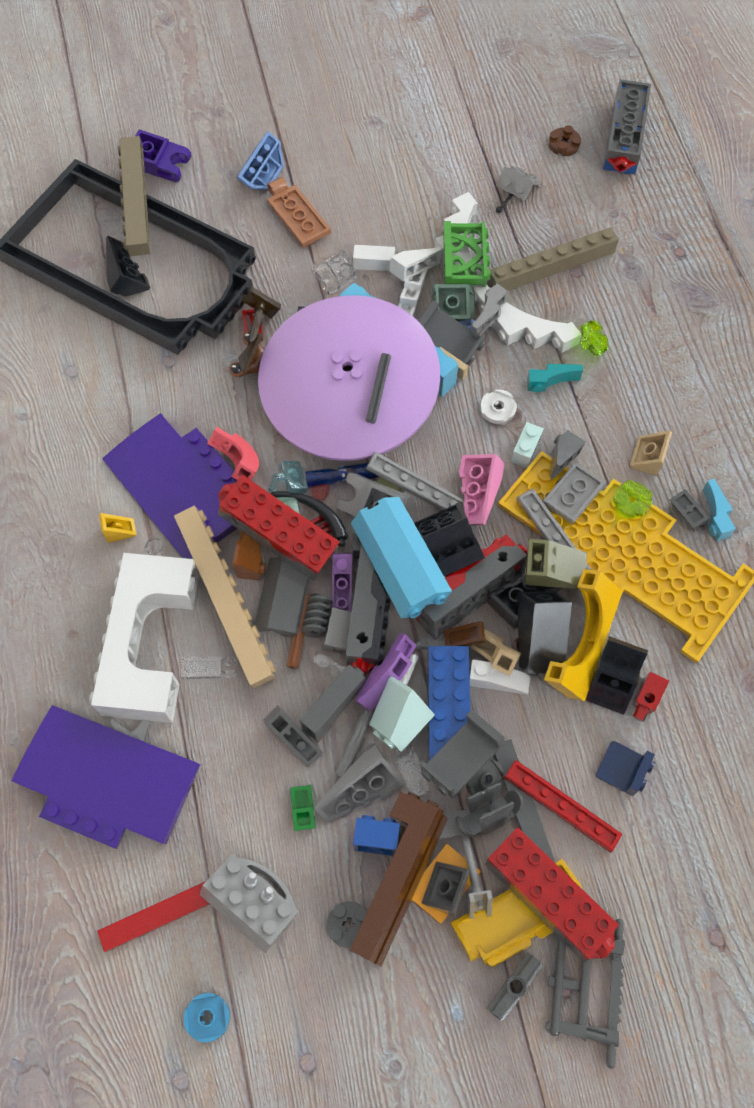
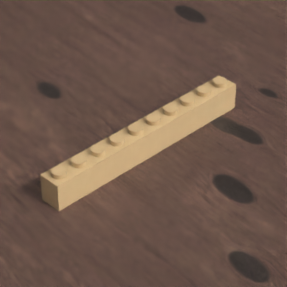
[174,505,276,689]

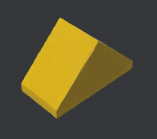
[99,513,137,543]

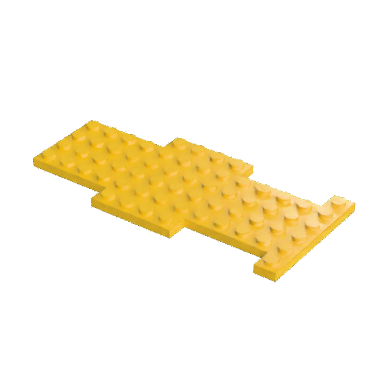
[498,451,754,664]

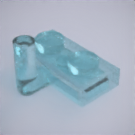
[269,461,308,493]

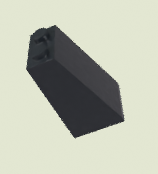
[517,591,572,676]

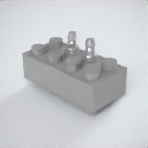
[200,854,298,954]

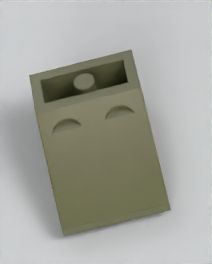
[525,539,587,589]

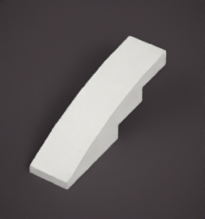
[398,270,428,317]

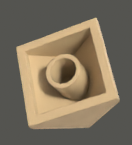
[630,431,672,476]

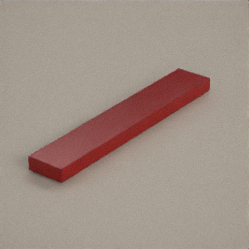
[503,760,622,853]
[97,881,210,952]

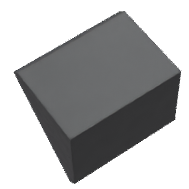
[422,862,470,917]

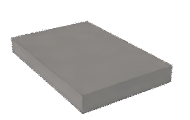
[542,462,606,525]

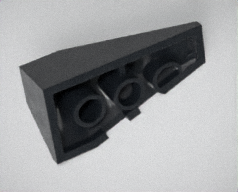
[106,235,150,297]

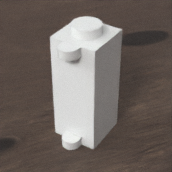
[353,245,396,271]

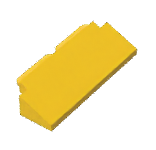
[451,859,582,967]

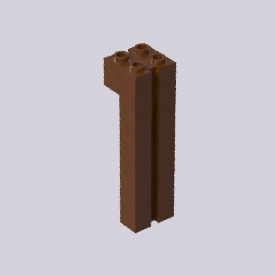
[350,792,448,966]

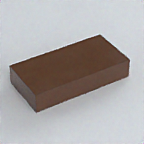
[444,621,485,646]

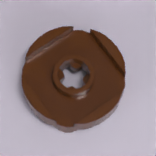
[549,125,581,156]

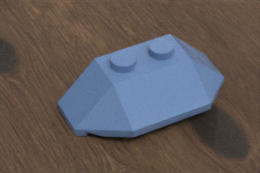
[237,131,284,191]

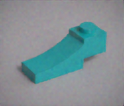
[527,364,583,393]

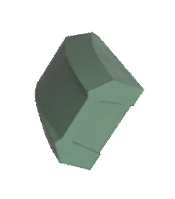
[432,284,475,321]

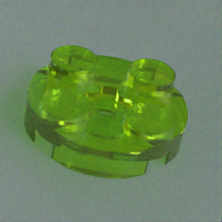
[580,320,608,356]
[613,480,653,518]

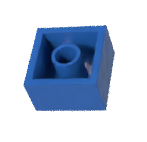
[353,815,400,856]

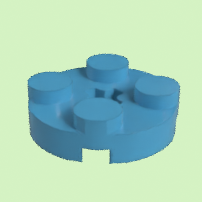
[183,993,230,1043]

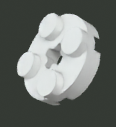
[480,390,517,425]

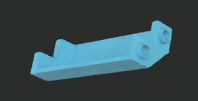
[351,497,452,619]

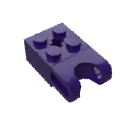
[135,129,192,182]

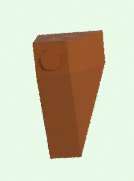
[233,530,266,581]

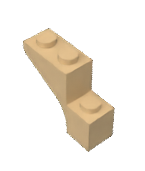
[468,622,521,676]

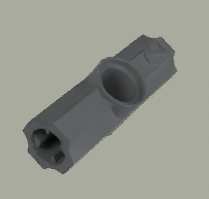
[487,953,544,1022]

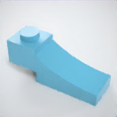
[703,479,736,541]

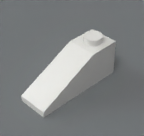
[390,248,442,281]
[470,659,530,695]

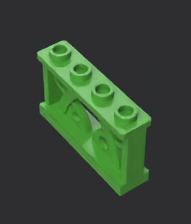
[443,221,490,287]

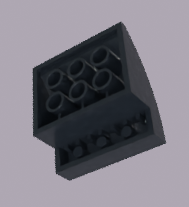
[414,503,485,576]

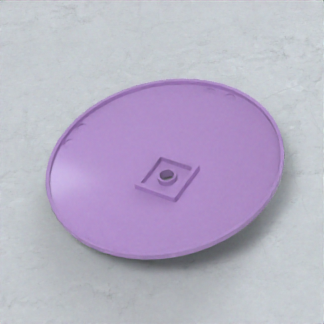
[258,295,440,461]

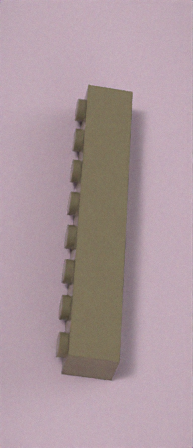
[118,136,151,256]
[487,227,619,291]

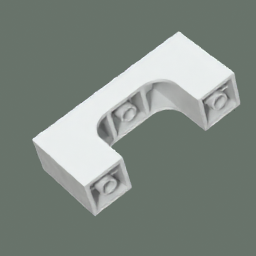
[89,553,200,723]

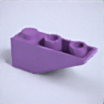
[332,553,353,612]

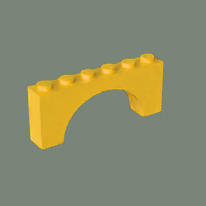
[544,569,623,702]

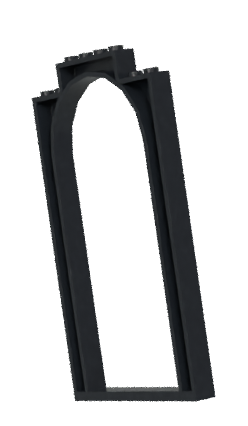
[0,159,256,355]

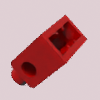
[632,672,669,722]

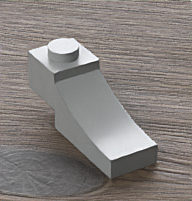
[472,284,507,339]

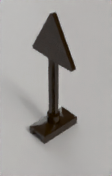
[238,287,281,373]

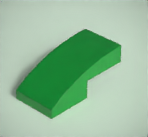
[290,785,315,831]

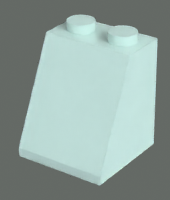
[369,676,434,752]

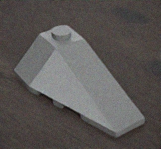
[314,745,405,822]

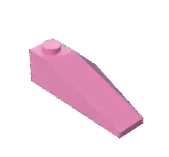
[459,454,504,525]

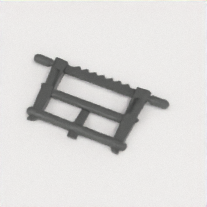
[545,919,625,1069]

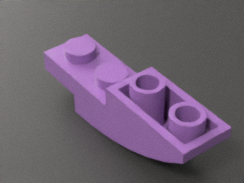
[355,633,416,711]

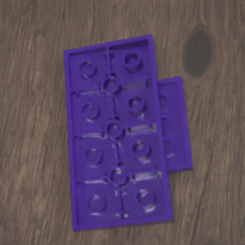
[102,413,238,559]
[11,705,201,849]

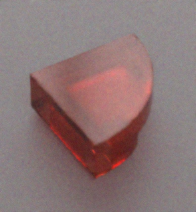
[311,484,330,502]

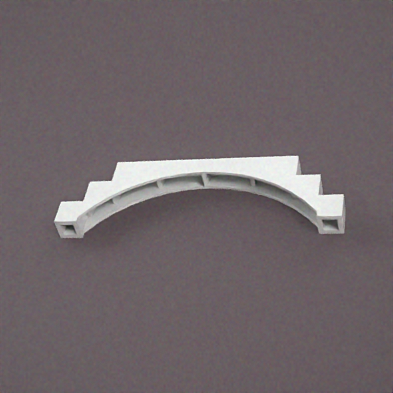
[434,192,582,353]

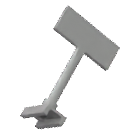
[439,807,496,919]

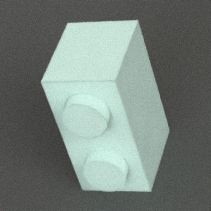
[511,422,544,468]

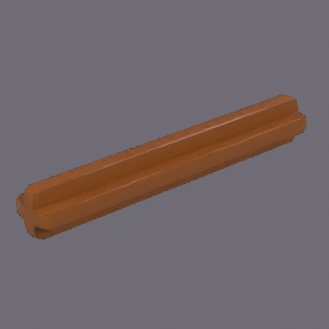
[287,594,310,669]

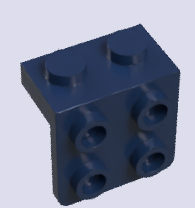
[596,741,655,796]

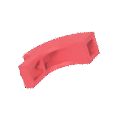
[207,427,259,480]

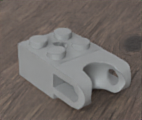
[336,473,410,516]

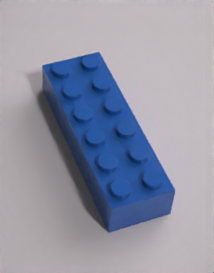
[428,646,470,761]

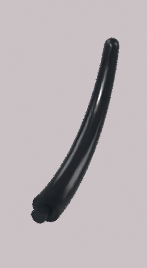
[271,491,348,547]

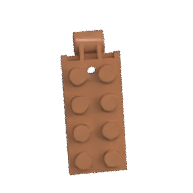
[267,177,331,248]

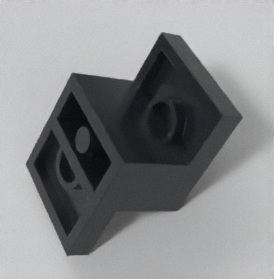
[585,636,648,715]

